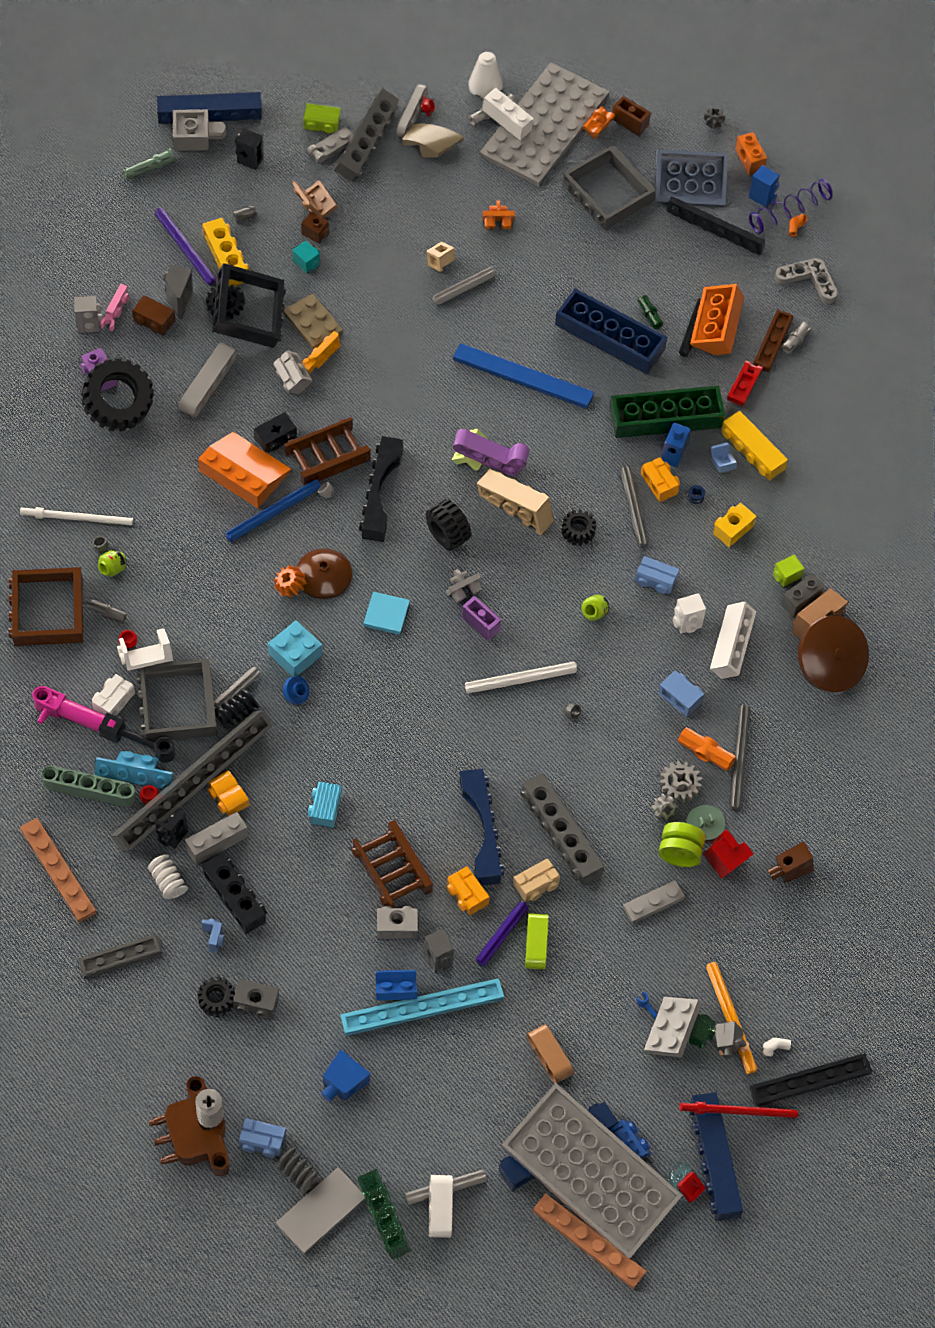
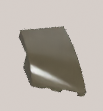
[402,124,464,158]

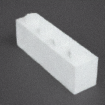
[710,602,756,679]

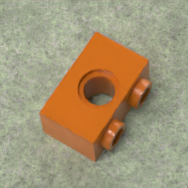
[735,132,767,175]

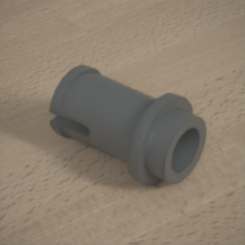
[233,205,257,222]

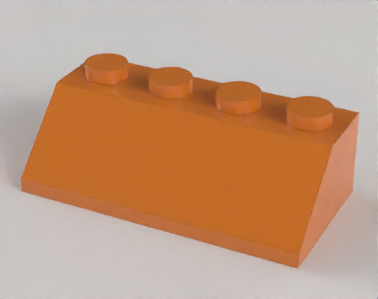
[690,284,744,355]

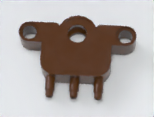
[148,1076,230,1177]

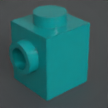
[292,240,320,273]

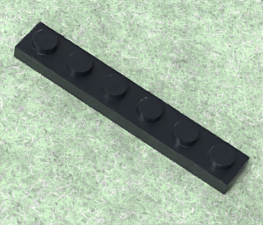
[667,196,765,255]
[749,1053,872,1107]

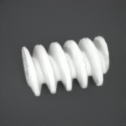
[148,855,188,899]

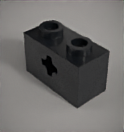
[235,128,264,170]
[254,412,297,453]

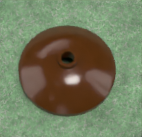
[296,548,352,599]

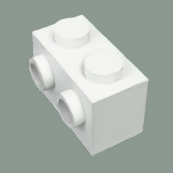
[673,593,706,634]

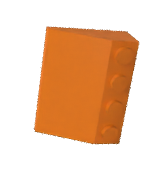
[198,432,292,508]

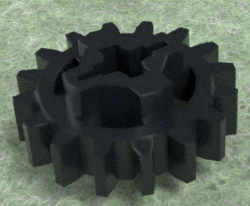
[206,284,245,320]

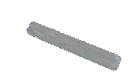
[433,267,495,305]
[405,1170,487,1205]

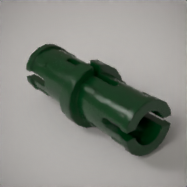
[637,295,663,329]

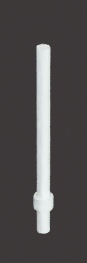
[20,507,133,526]

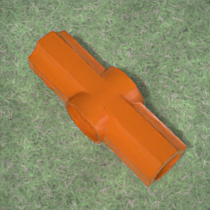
[678,727,736,771]

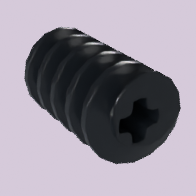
[215,690,259,729]

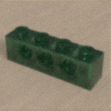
[357,1169,412,1259]

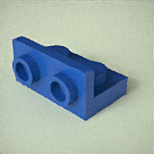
[376,970,417,1000]
[610,1119,652,1159]

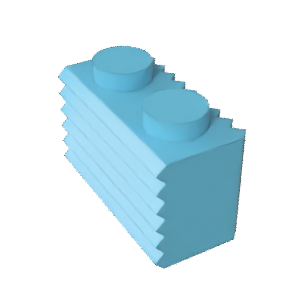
[307,781,342,828]

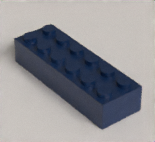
[555,288,667,374]

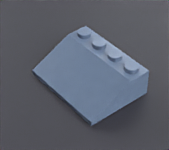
[655,149,728,206]

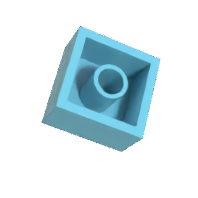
[268,620,323,677]

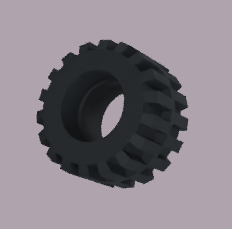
[425,499,472,551]

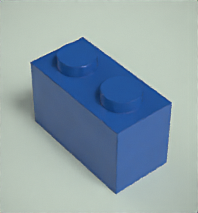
[749,165,780,208]

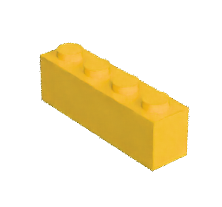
[721,411,788,481]

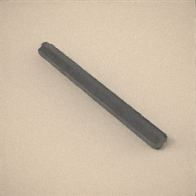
[730,705,750,811]

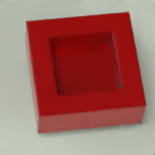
[677,1172,706,1202]

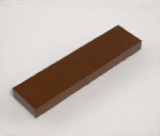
[753,309,794,373]

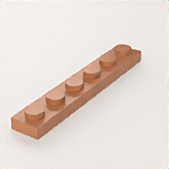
[20,818,96,923]
[532,1194,647,1289]

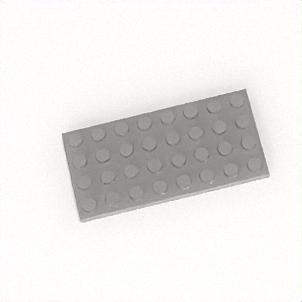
[479,62,609,187]
[501,1083,683,1259]

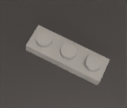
[623,880,685,924]

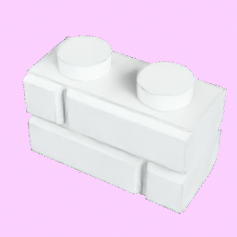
[92,674,135,716]

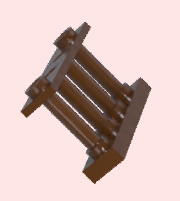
[285,417,371,486]
[351,820,433,908]

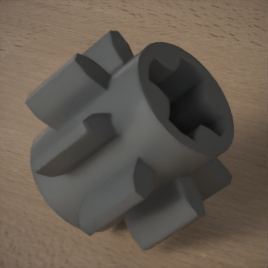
[704,107,726,129]

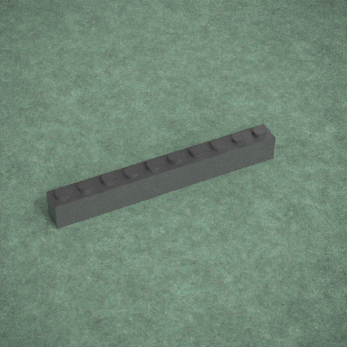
[110,710,273,851]

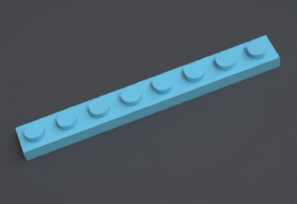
[340,978,504,1036]

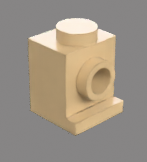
[427,242,455,272]

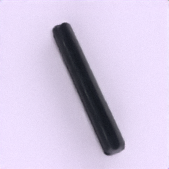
[679,298,701,357]

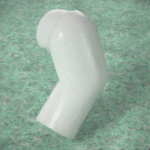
[763,1038,791,1056]

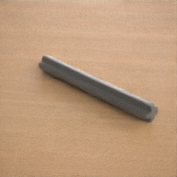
[621,467,648,548]

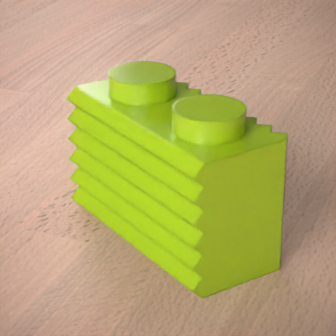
[303,103,341,133]

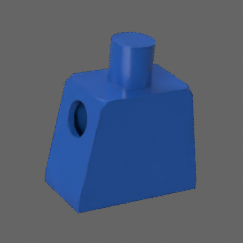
[661,423,691,468]
[321,1049,371,1102]

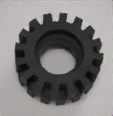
[562,509,596,546]
[198,977,235,1017]

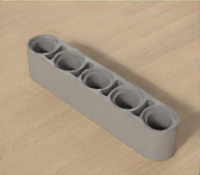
[178,342,238,417]

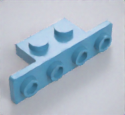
[94,751,173,789]

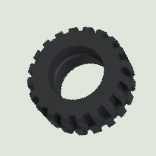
[81,358,154,432]

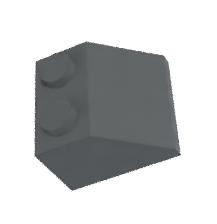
[163,265,193,319]

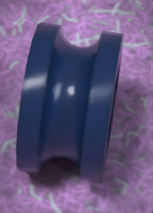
[688,485,705,504]

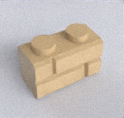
[513,859,560,902]

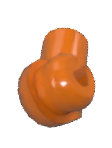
[789,214,808,237]

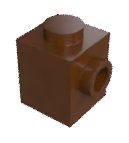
[301,212,330,244]

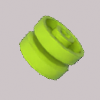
[658,822,706,867]

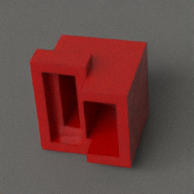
[703,829,754,879]

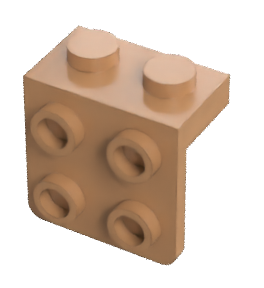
[292,180,338,219]

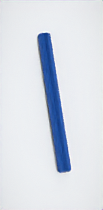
[225,479,321,542]

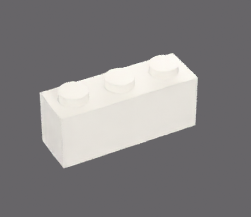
[482,88,534,140]

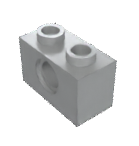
[377,906,418,939]

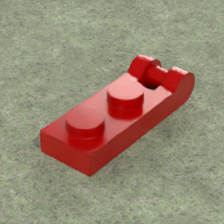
[727,360,763,406]

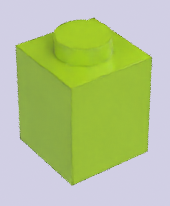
[773,555,805,587]

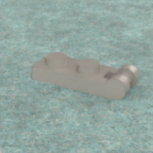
[307,127,353,163]

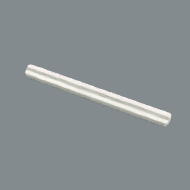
[465,662,577,694]

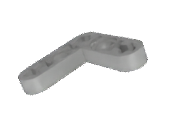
[775,258,838,304]

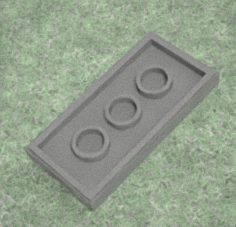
[275,1167,367,1255]

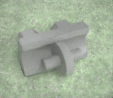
[445,569,482,603]

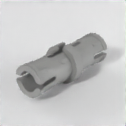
[781,322,811,354]

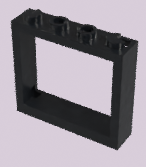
[212,263,286,348]

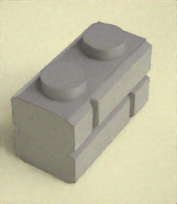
[274,350,312,395]

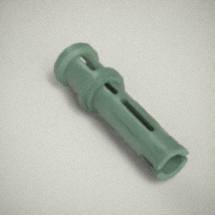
[122,148,176,180]

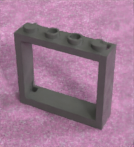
[562,145,656,230]
[137,658,217,742]

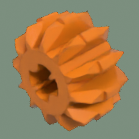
[273,565,307,598]

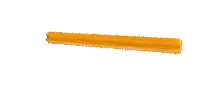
[706,962,757,1074]

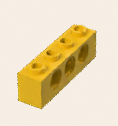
[202,218,249,287]

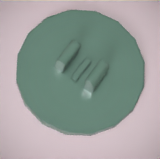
[686,805,725,841]

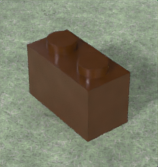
[612,96,651,136]
[132,295,175,336]

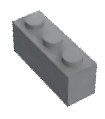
[185,812,248,865]

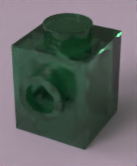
[688,1014,716,1049]

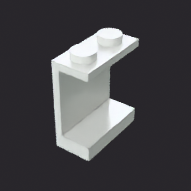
[117,629,173,671]

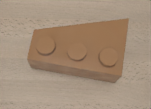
[792,588,848,639]

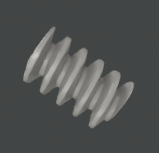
[195,1089,224,1128]

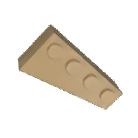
[477,469,554,535]

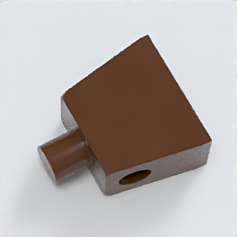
[767,841,814,882]

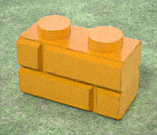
[641,457,680,502]
[446,866,490,915]

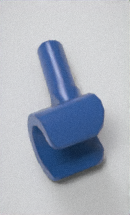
[636,992,657,1019]

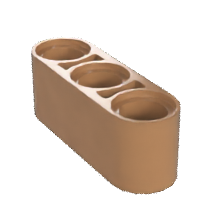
[526,1024,574,1083]

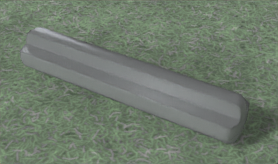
[214,667,260,707]

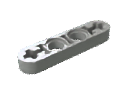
[396,84,428,138]

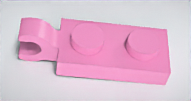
[101,284,129,332]

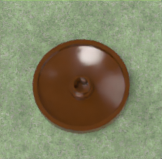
[798,616,869,692]

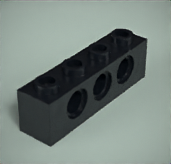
[202,853,267,934]

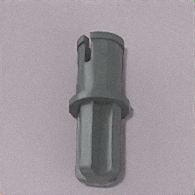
[88,600,127,624]

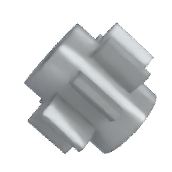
[651,794,678,820]

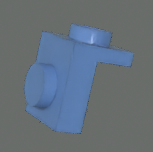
[711,443,737,473]
[202,919,225,953]

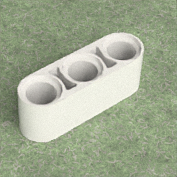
[429,1175,453,1238]

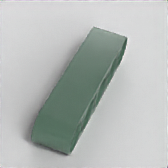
[41,766,136,807]

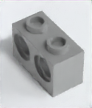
[74,296,102,333]

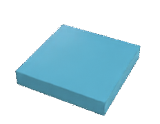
[363,592,410,635]

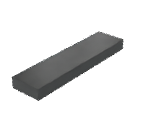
[78,934,162,979]

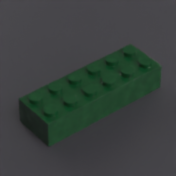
[610,385,725,438]

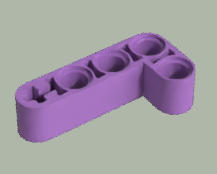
[453,429,530,476]

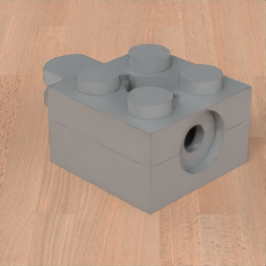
[173,110,226,151]

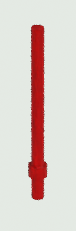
[679,1101,798,1118]

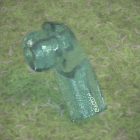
[669,1163,690,1192]

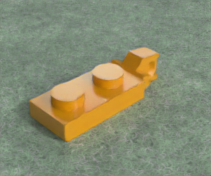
[302,331,341,374]

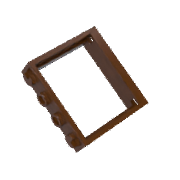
[9,567,83,646]

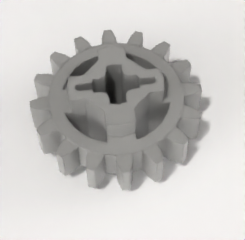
[659,761,702,803]

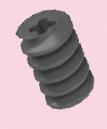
[278,1147,322,1194]

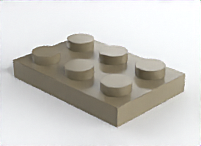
[283,293,343,350]

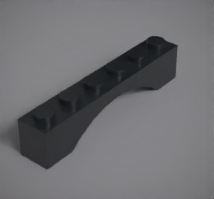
[359,436,404,542]

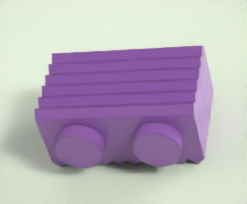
[462,596,502,641]

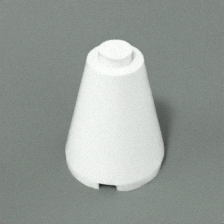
[469,52,503,99]

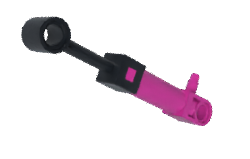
[32,686,175,763]

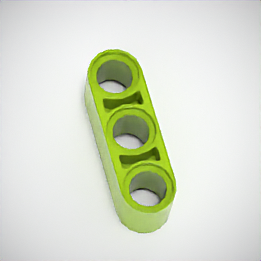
[525,913,548,970]

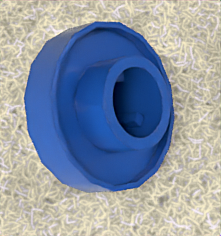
[283,676,310,705]

